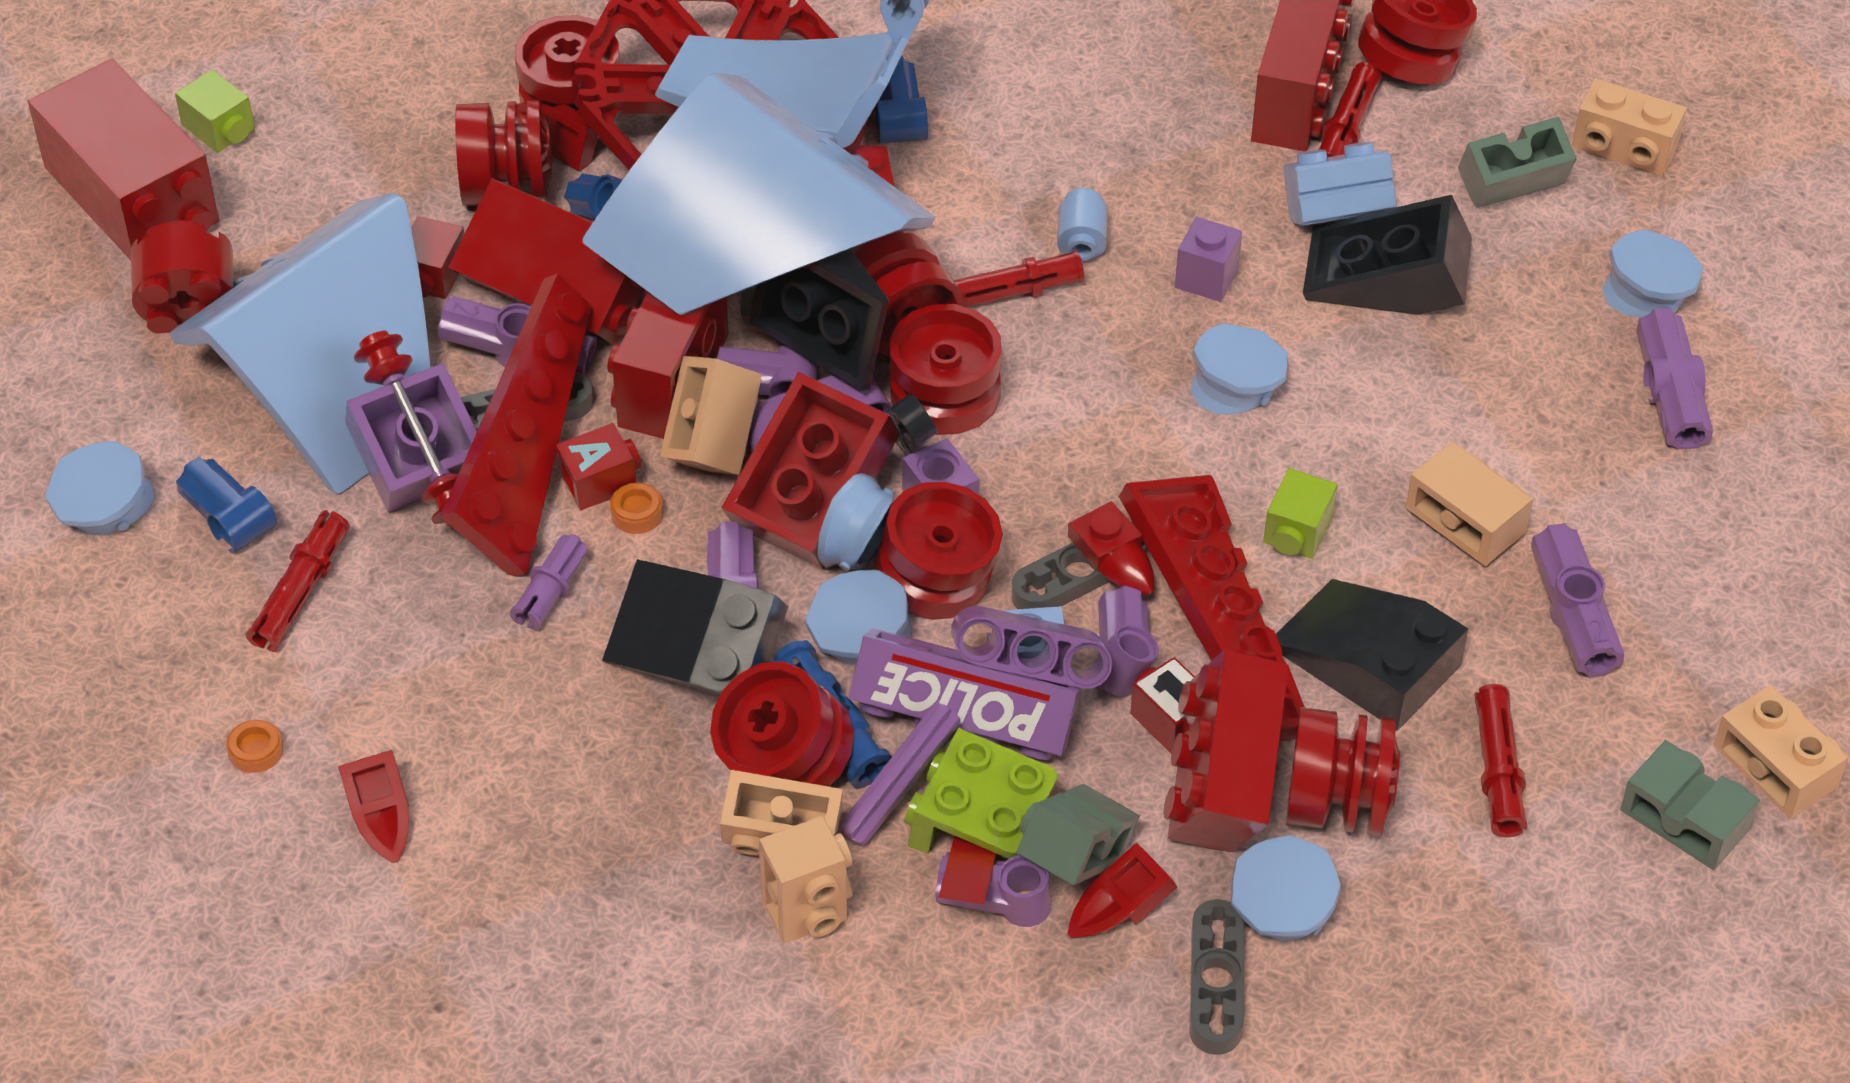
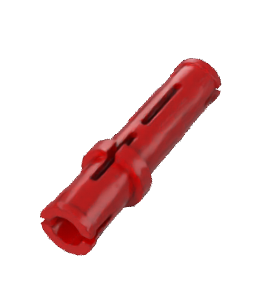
[1319,62,1382,157]
[954,250,1084,307]
[246,510,350,652]
[1474,684,1527,838]

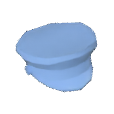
[1602,229,1703,317]
[1191,323,1287,414]
[45,441,155,535]
[817,473,895,571]
[805,570,912,665]
[1231,835,1341,941]

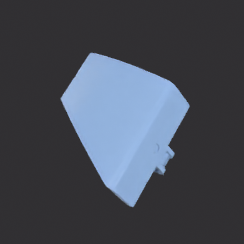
[655,0,930,148]
[583,73,936,315]
[169,193,430,494]

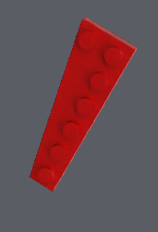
[440,274,592,577]
[1118,475,1305,741]

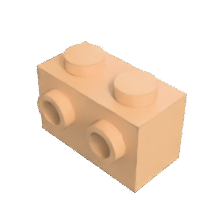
[1572,78,1687,176]
[660,356,762,475]
[1406,441,1533,566]
[1713,685,1849,819]
[720,770,843,855]
[759,816,853,944]

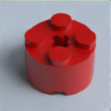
[131,221,234,334]

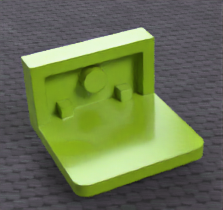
[904,728,1058,858]

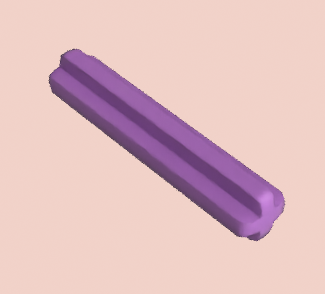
[839,702,960,846]

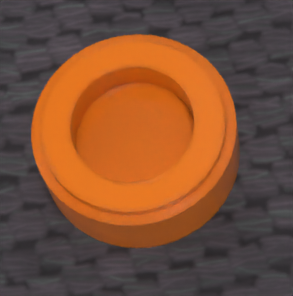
[610,483,664,534]
[226,720,283,773]

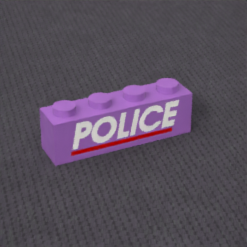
[848,628,1082,760]

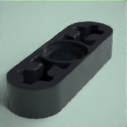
[885,393,938,456]

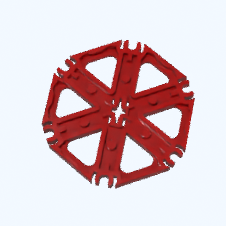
[571,0,876,171]

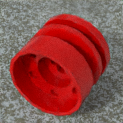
[455,100,552,206]
[1286,707,1401,836]

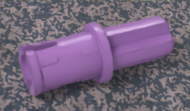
[509,534,588,631]

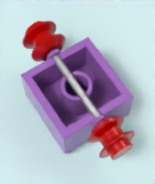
[345,330,477,528]

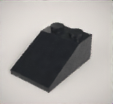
[1303,194,1472,314]
[749,249,889,392]
[602,559,789,697]
[1276,579,1468,731]

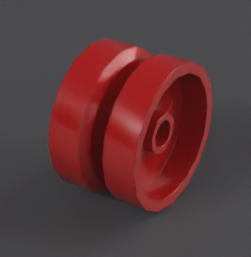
[1358,0,1477,85]
[515,15,620,111]
[854,232,963,362]
[890,304,1002,435]
[875,482,1003,619]
[710,661,854,787]

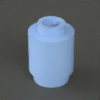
[1057,188,1108,261]

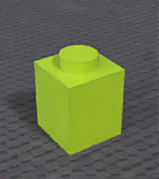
[175,69,255,153]
[1263,468,1338,559]

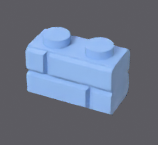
[1283,142,1397,225]

